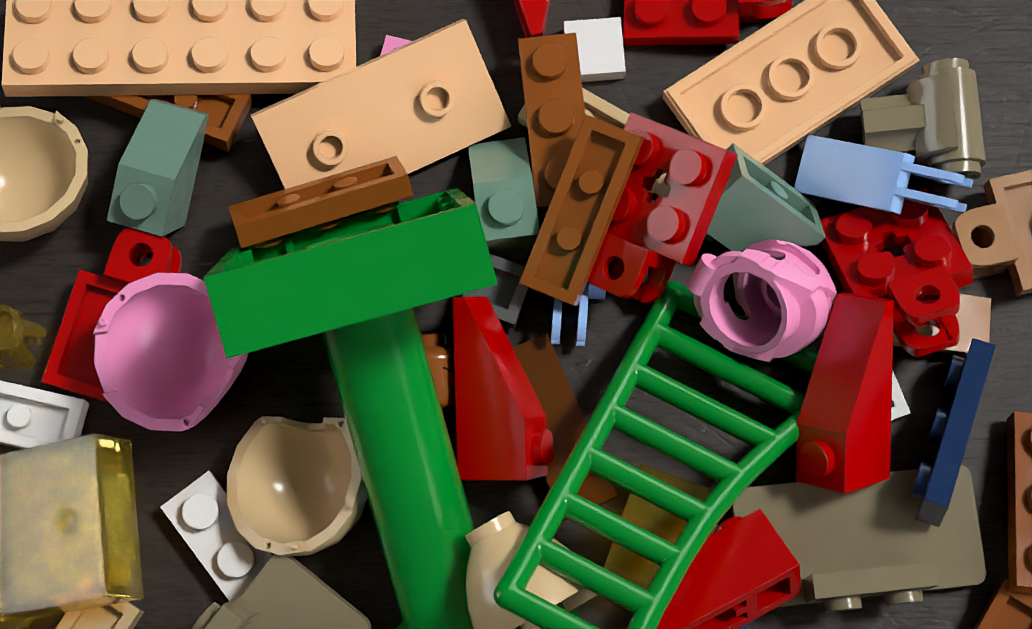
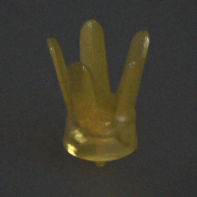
[0,304,47,368]

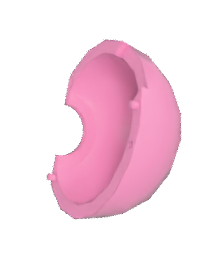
[93,273,249,431]

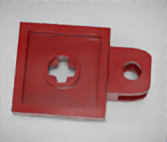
[623,0,792,46]
[588,112,738,304]
[820,187,973,357]
[41,227,182,404]

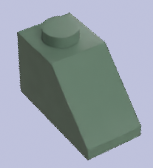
[107,99,209,237]
[468,137,540,257]
[704,143,826,252]

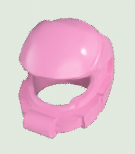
[686,239,837,362]

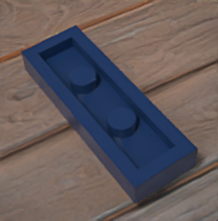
[910,338,996,527]

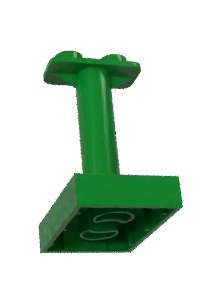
[203,188,580,629]

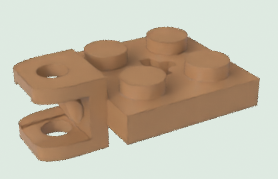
[950,169,1032,296]

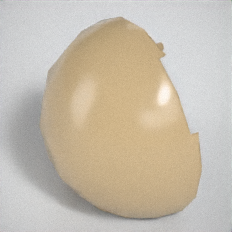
[0,106,88,242]
[227,416,368,556]

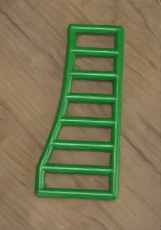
[493,281,818,629]

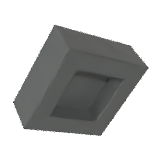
[462,254,530,329]

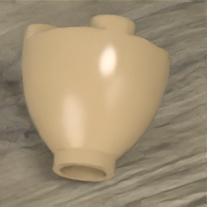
[465,511,597,629]

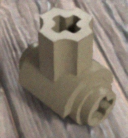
[860,58,986,184]

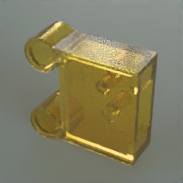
[0,433,144,629]

